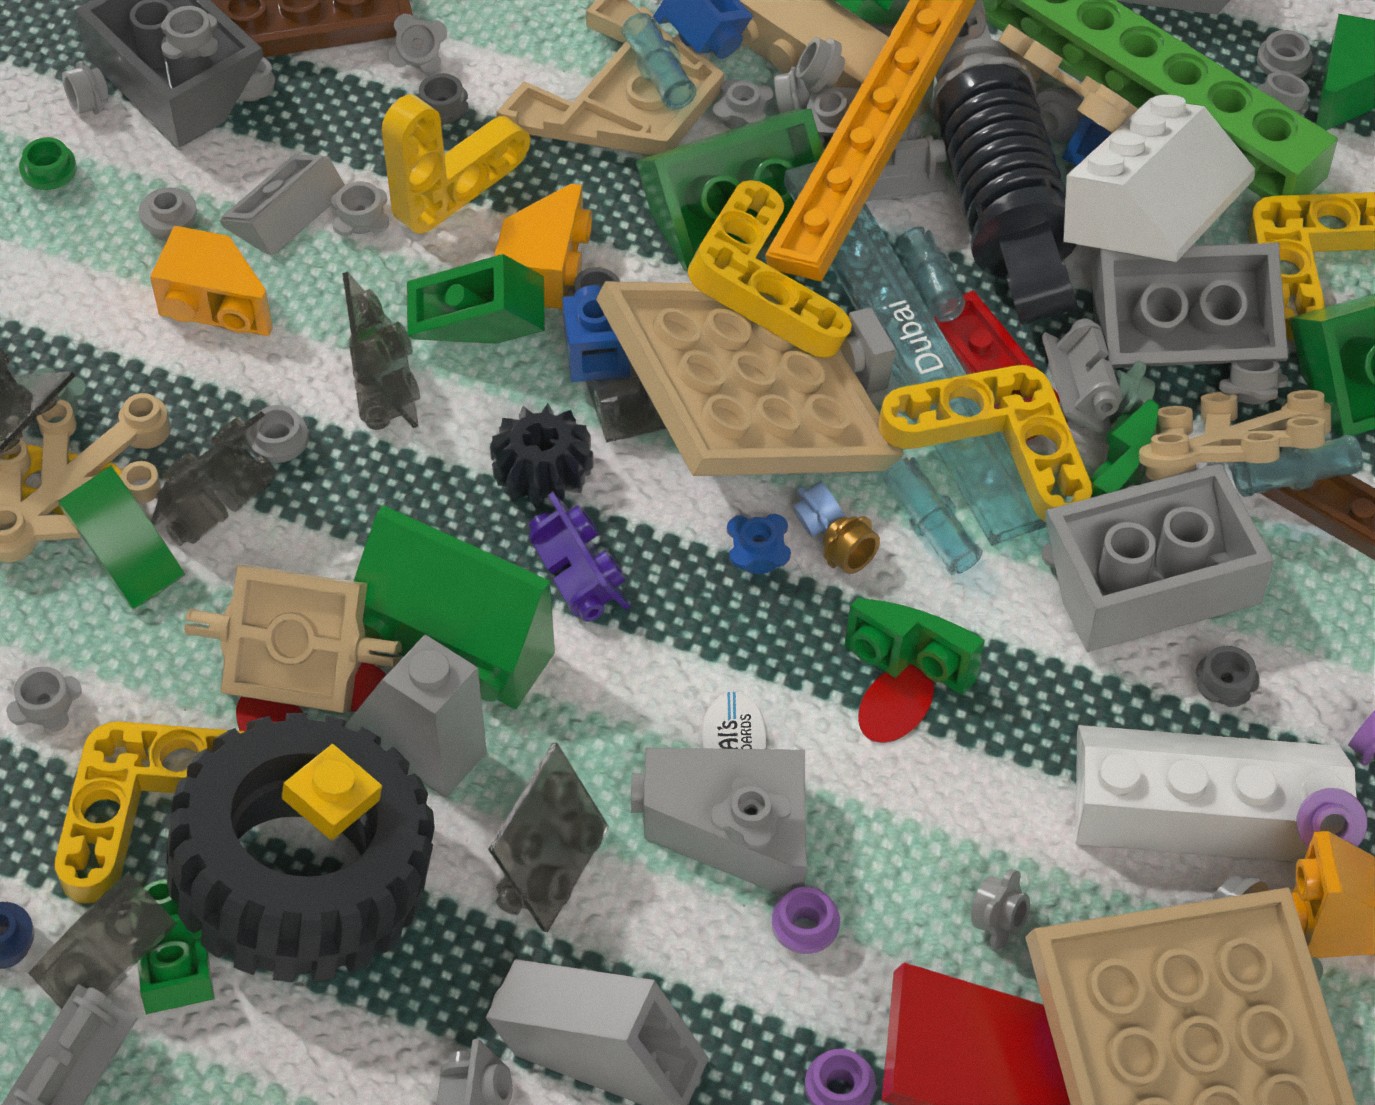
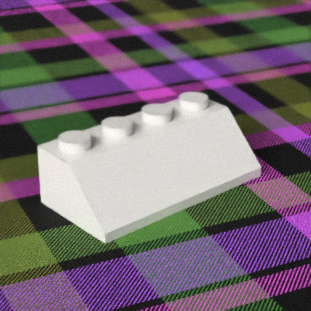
[1064,95,1255,262]
[1075,725,1356,862]

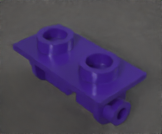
[528,492,631,622]

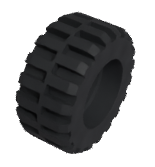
[166,713,435,982]

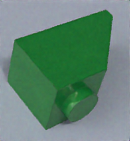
[1316,14,1375,131]
[407,254,545,344]

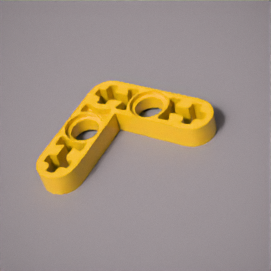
[382,94,531,234]
[687,180,852,358]
[1248,192,1375,341]
[878,365,1092,522]
[55,721,245,904]

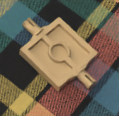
[184,564,402,713]

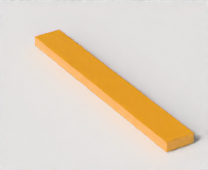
[765,0,977,282]

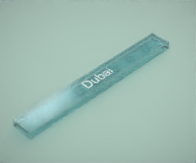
[784,161,1047,546]

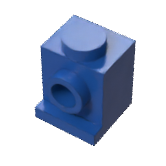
[653,0,754,59]
[562,285,630,382]

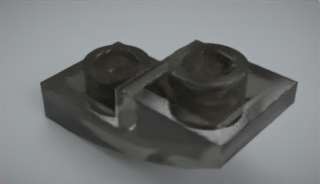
[28,872,177,1009]

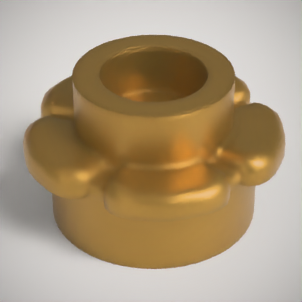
[823,516,880,574]

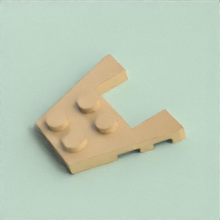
[496,0,724,155]

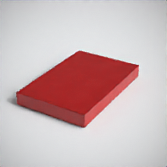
[882,962,1071,1105]

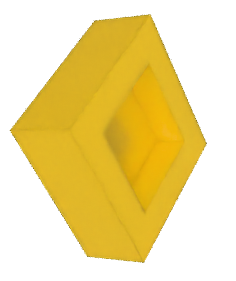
[282,743,382,841]

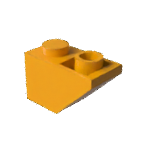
[494,184,592,309]
[150,226,273,336]
[1291,831,1375,958]

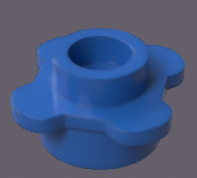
[727,514,791,574]

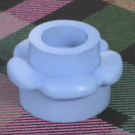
[792,481,845,537]

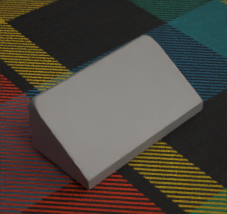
[219,154,345,255]

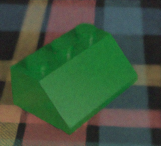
[635,109,824,271]
[1290,294,1375,438]
[353,505,555,709]

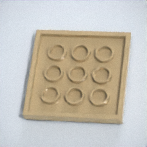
[596,281,904,476]
[1025,887,1357,1105]

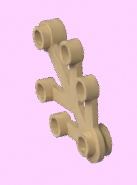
[998,24,1138,133]
[1139,390,1331,481]
[0,393,171,562]

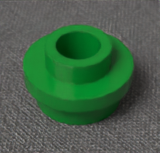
[19,137,77,190]

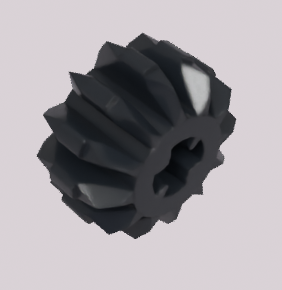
[490,403,594,508]

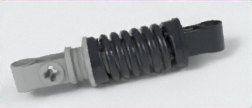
[930,0,1078,326]

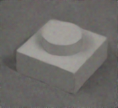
[840,307,896,394]

